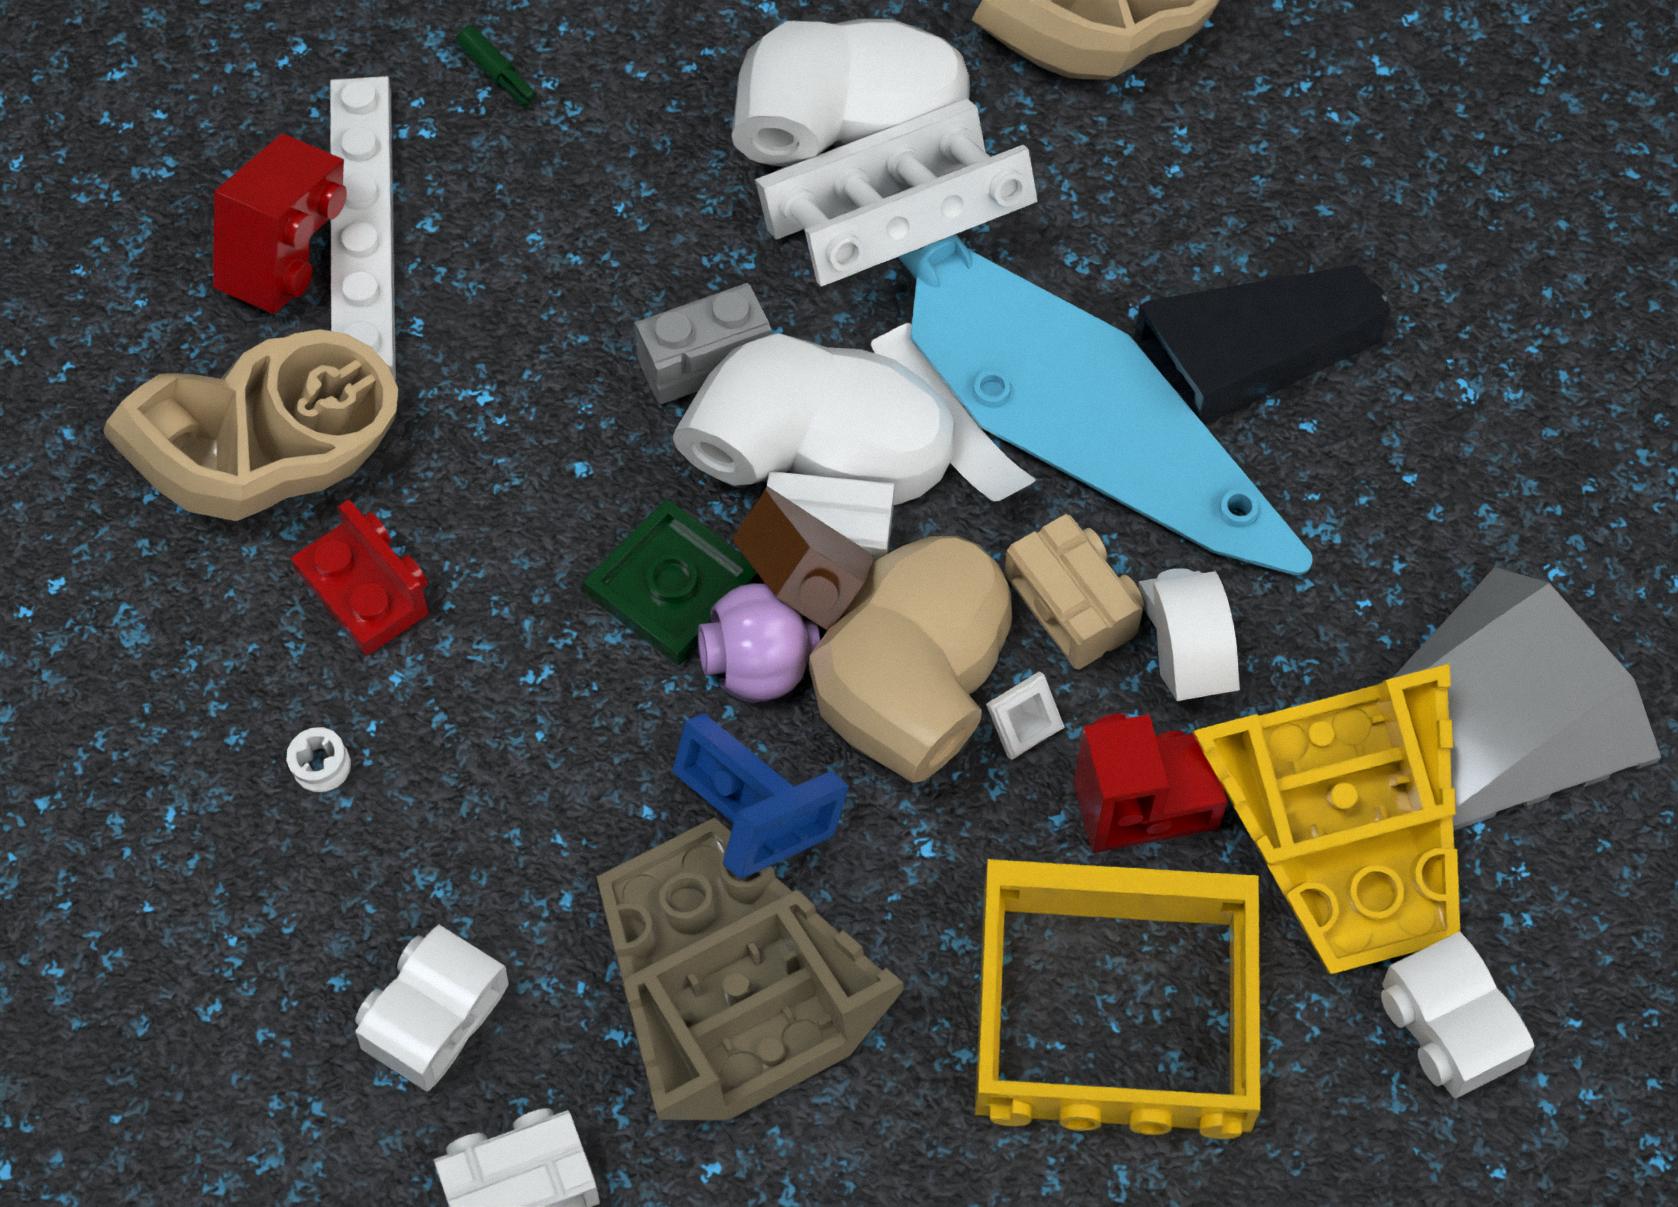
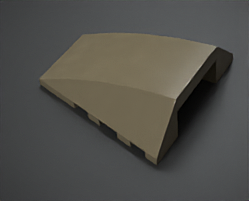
[596,817,904,1120]

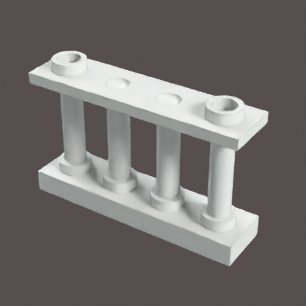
[755,99,1038,287]

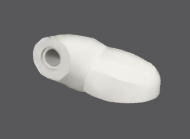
[731,19,970,167]
[673,333,955,505]

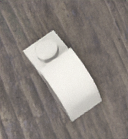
[1139,569,1240,701]

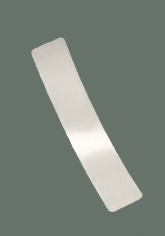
[871,323,1036,501]

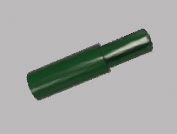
[456,25,537,107]

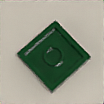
[582,498,762,666]

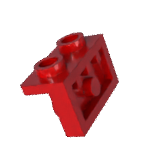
[290,499,428,656]

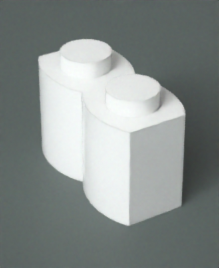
[355,924,509,1092]
[1381,932,1535,1099]

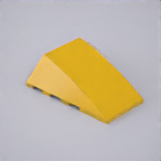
[1192,663,1460,974]

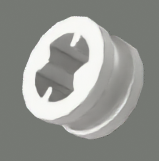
[286,727,351,792]

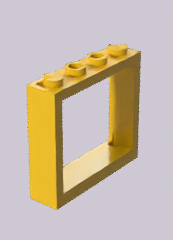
[975,859,1260,1139]

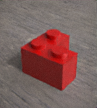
[213,133,347,315]
[1073,713,1227,853]

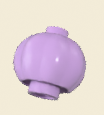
[698,583,820,703]

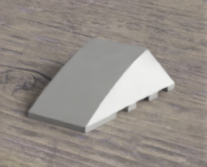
[1392,567,1661,831]

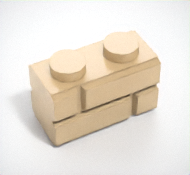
[1004,514,1144,670]

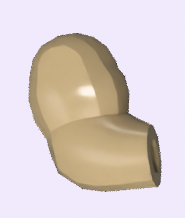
[972,0,1220,80]
[103,329,398,521]
[809,535,1012,783]

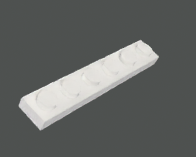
[330,76,396,379]

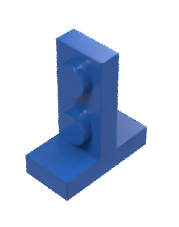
[672,713,849,879]

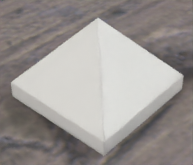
[986,672,1064,760]

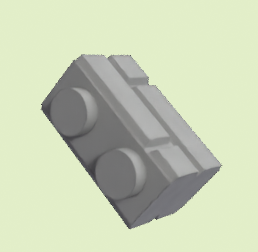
[634,283,771,405]

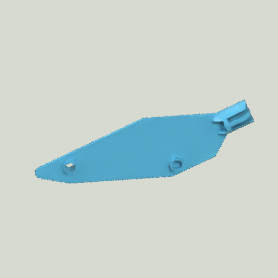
[898,234,1313,575]

